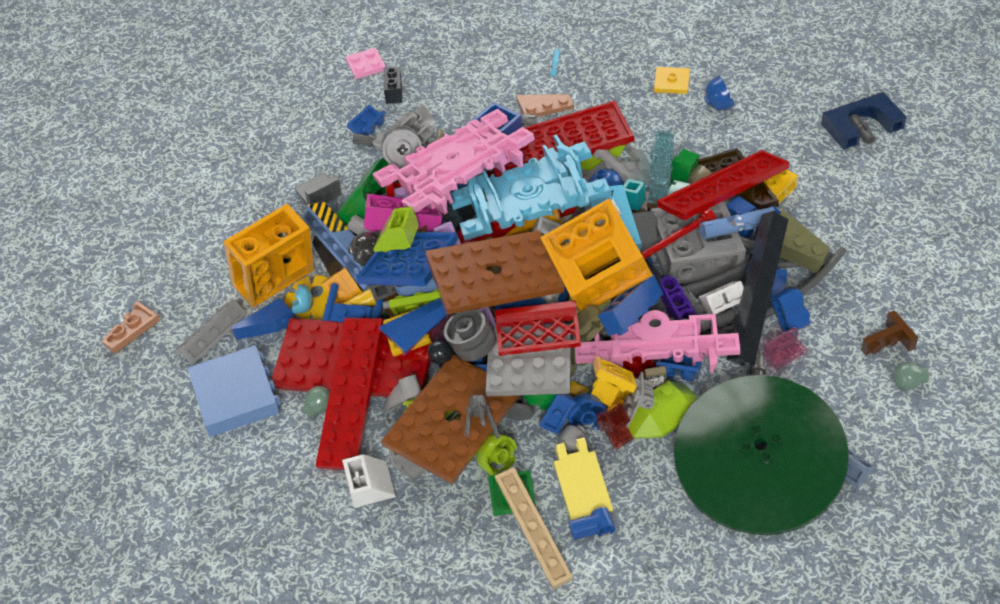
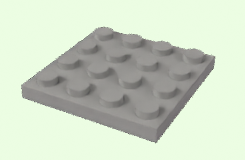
[486,323,571,396]

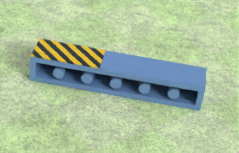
[302,202,372,290]

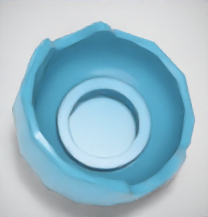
[292,284,313,314]

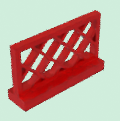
[495,300,581,356]

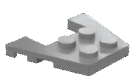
[593,149,661,191]

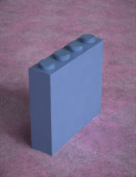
[188,345,281,437]

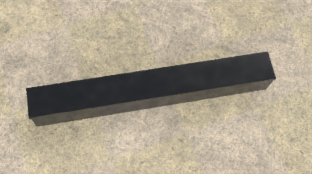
[726,211,789,366]

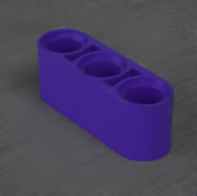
[660,276,696,320]

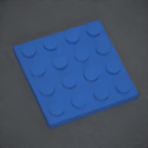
[356,232,458,287]

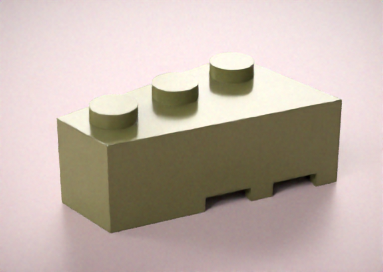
[780,209,830,273]

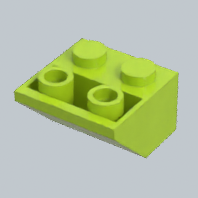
[373,206,419,252]

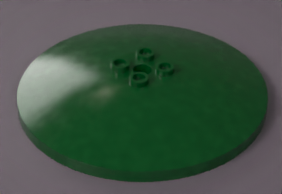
[674,375,849,535]

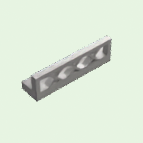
[173,300,247,364]

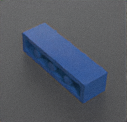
[598,273,663,336]

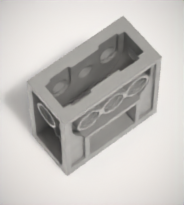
[650,201,746,289]

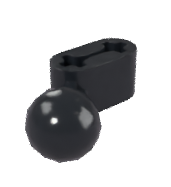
[428,339,457,368]

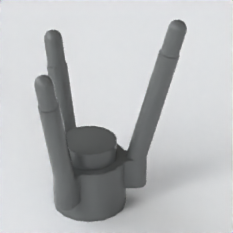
[464,395,500,439]

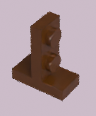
[861,310,918,355]

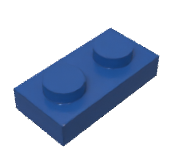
[539,394,576,434]

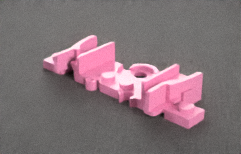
[575,310,740,373]

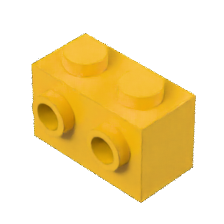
[764,170,798,203]

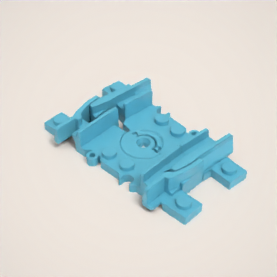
[450,134,611,241]

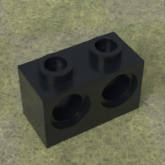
[384,67,403,104]

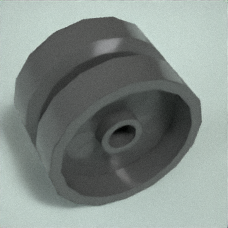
[444,309,496,361]

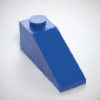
[231,298,294,340]

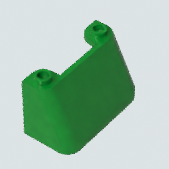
[336,158,400,230]

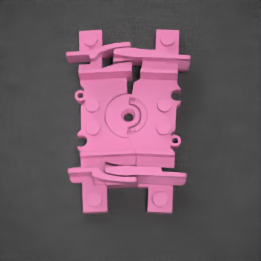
[373,109,535,214]

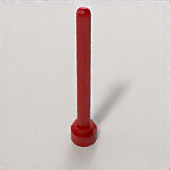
[641,208,716,260]

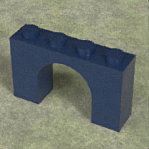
[821,92,907,150]

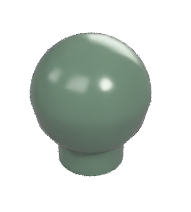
[893,362,929,390]
[301,386,330,420]

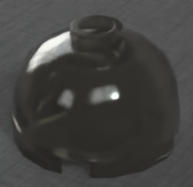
[348,232,379,266]

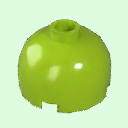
[476,434,517,475]

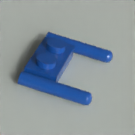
[322,283,385,322]

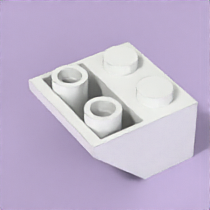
[342,455,396,508]

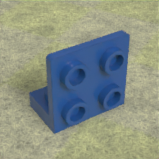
[656,355,702,382]

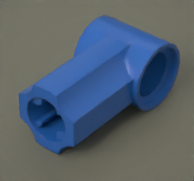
[569,507,616,540]

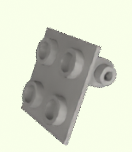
[623,372,654,427]

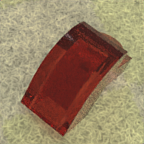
[596,403,634,450]

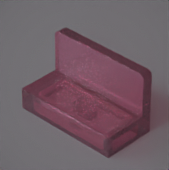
[764,327,808,371]

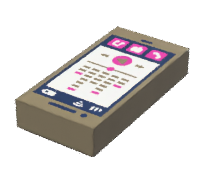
[644,366,667,390]

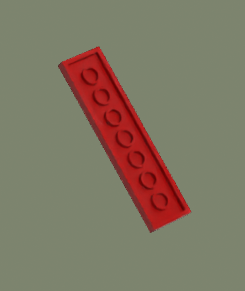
[657,150,789,221]
[315,318,384,470]

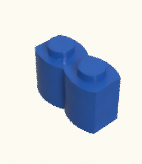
[771,288,810,334]

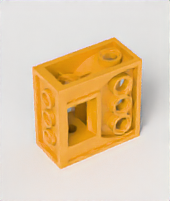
[540,198,653,312]
[223,203,314,308]

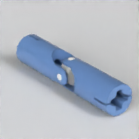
[699,207,775,239]

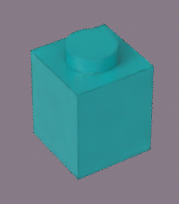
[623,179,646,211]

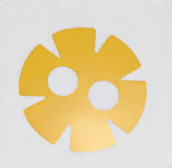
[285,275,336,320]

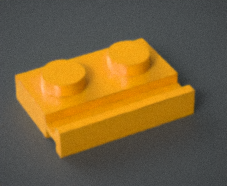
[322,267,362,304]

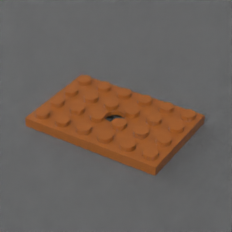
[425,230,564,315]
[381,355,521,485]

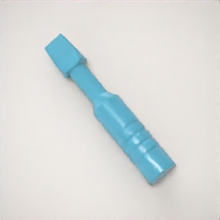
[550,49,560,77]

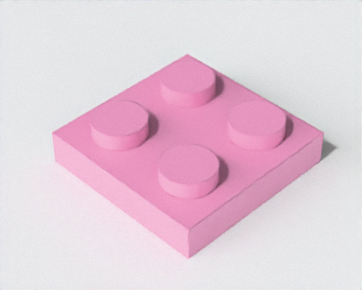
[345,48,386,79]

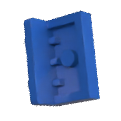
[346,104,386,135]

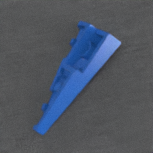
[379,298,450,355]

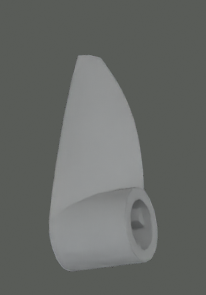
[383,375,421,413]

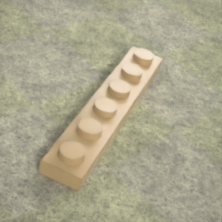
[495,467,573,589]

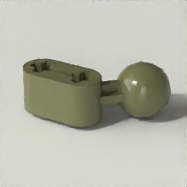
[570,305,604,366]

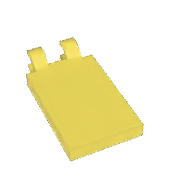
[553,438,613,520]

